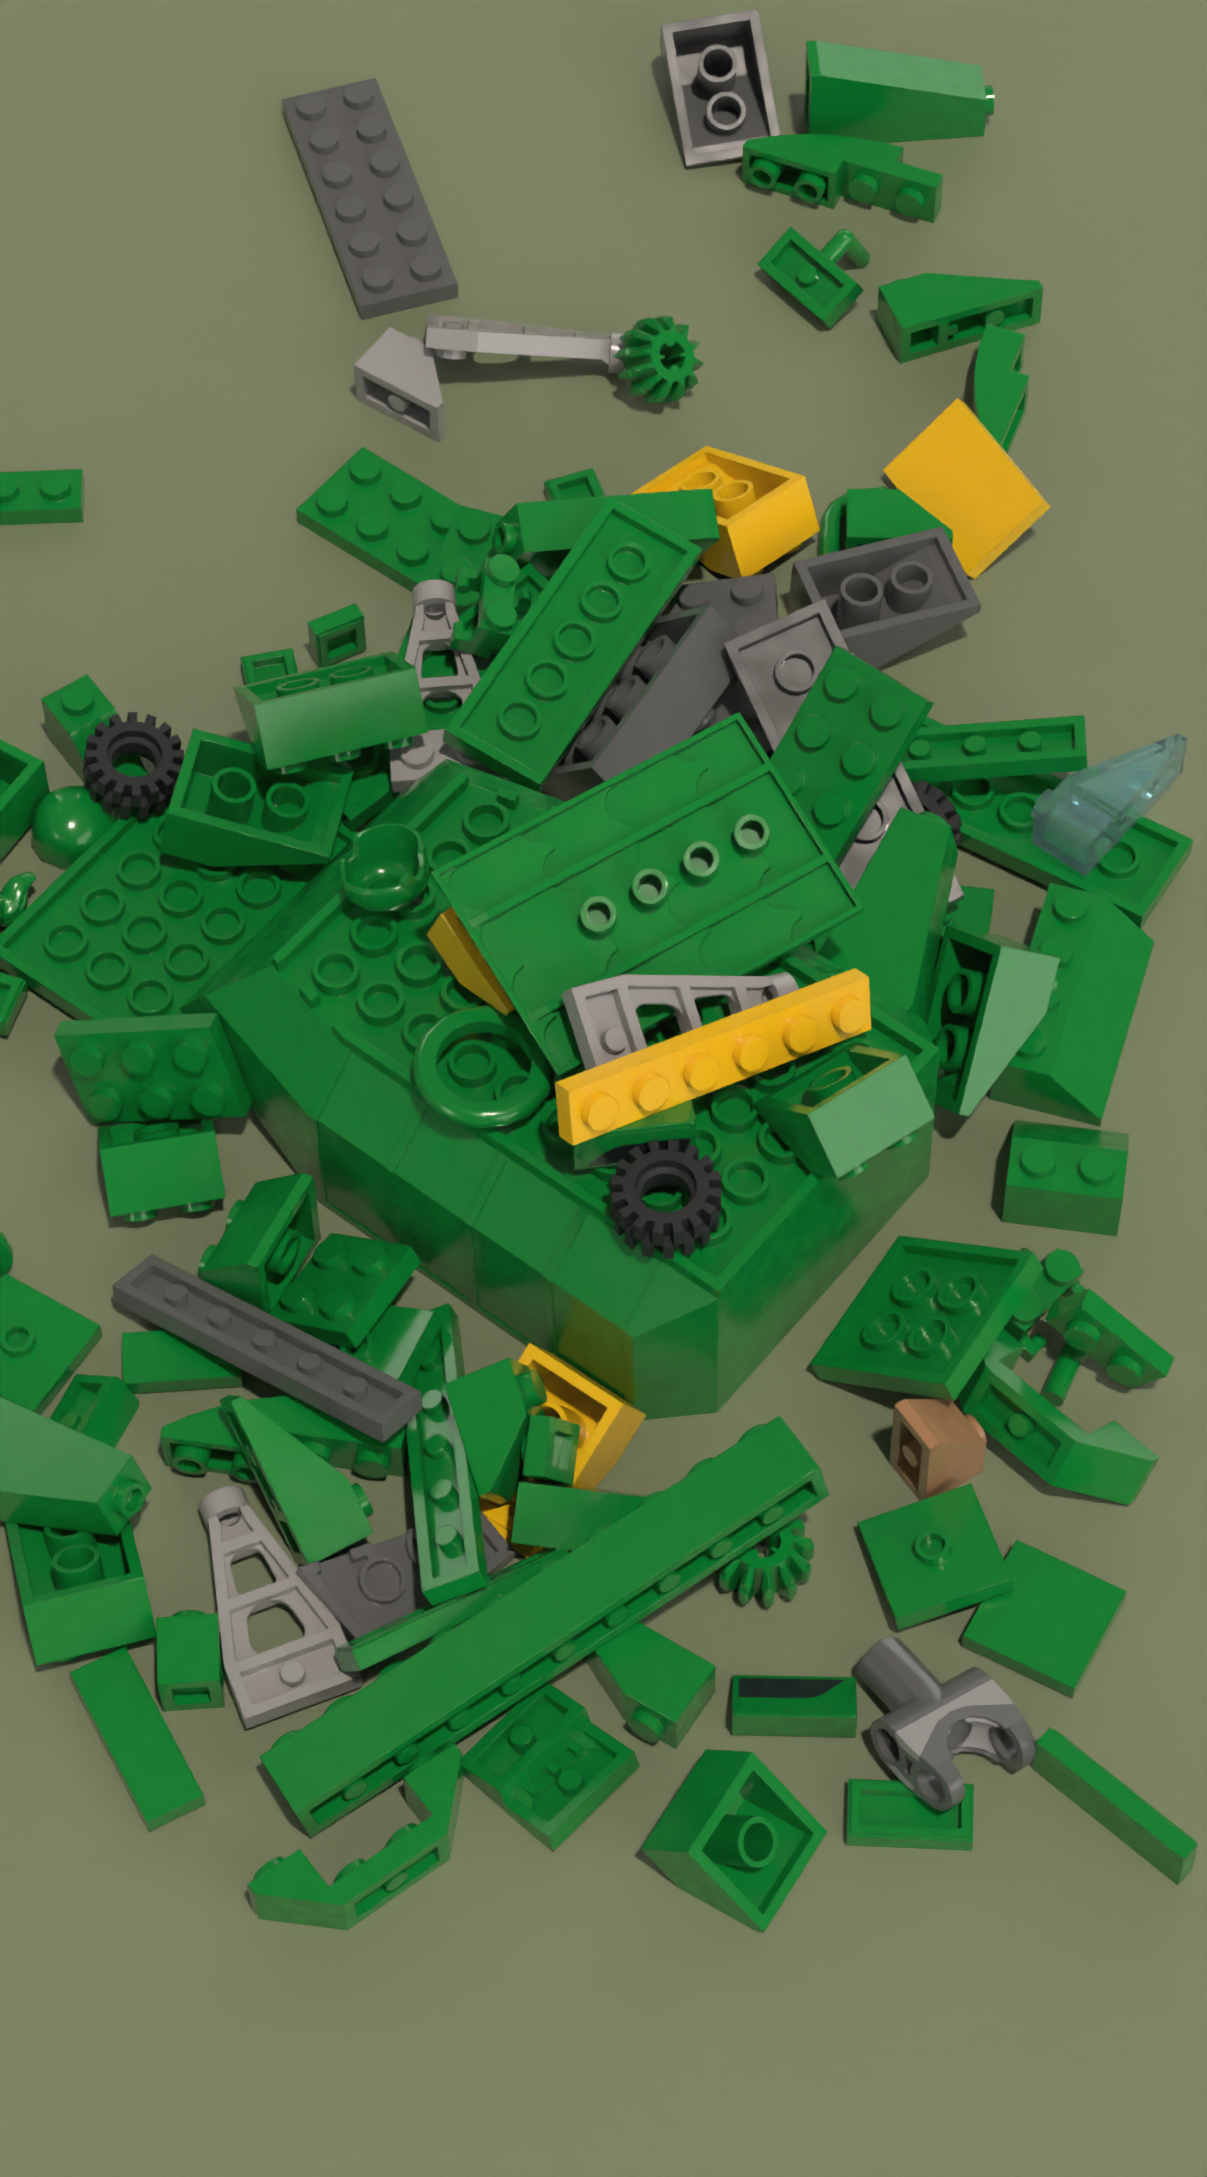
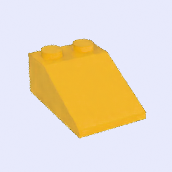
[631,445,820,578]
[479,1343,646,1558]

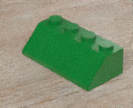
[990,883,1154,1127]

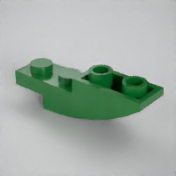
[742,134,943,223]
[160,1396,408,1483]

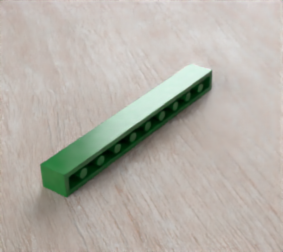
[259,1415,829,1837]

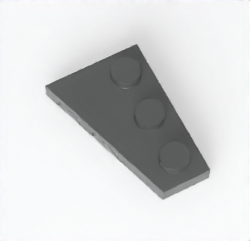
[296,1510,515,1668]

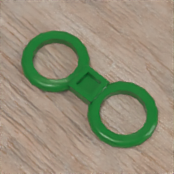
[412,996,725,1128]

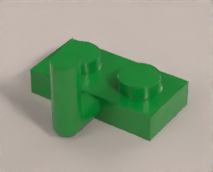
[757,226,870,328]
[1041,1288,1174,1406]

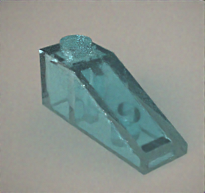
[1031,733,1187,876]

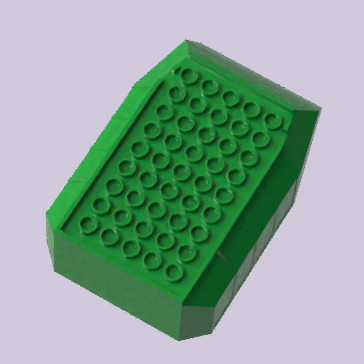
[179,759,940,1420]

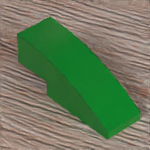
[972,324,1030,454]
[511,1480,648,1550]

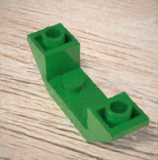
[959,1329,1159,1505]
[247,1743,464,1930]

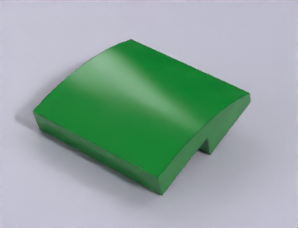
[462,1682,640,1851]

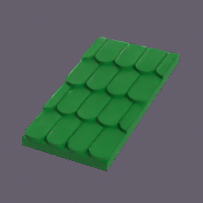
[431,712,864,1079]

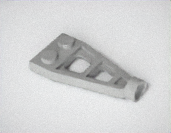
[425,314,624,374]
[389,579,502,792]
[561,972,799,1070]
[199,1486,362,1729]

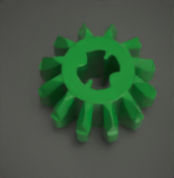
[613,315,704,404]
[714,1518,814,1610]

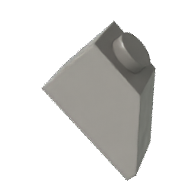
[354,327,445,443]

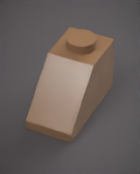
[889,1399,987,1501]

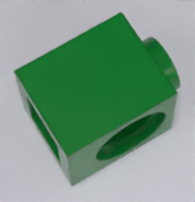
[156,1610,225,1712]

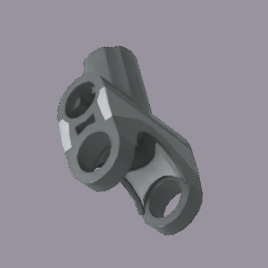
[857,1636,1036,1811]

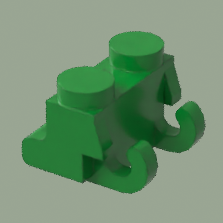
[450,554,532,658]
[1003,1248,1086,1362]

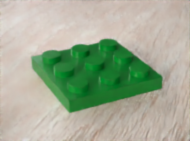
[809,1235,1044,1401]

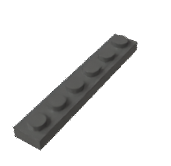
[112,1254,422,1443]

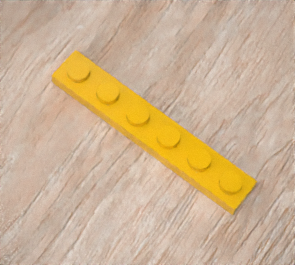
[555,968,871,1146]

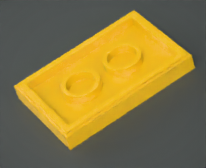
[883,398,1051,580]

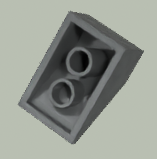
[660,9,780,169]
[788,527,981,669]

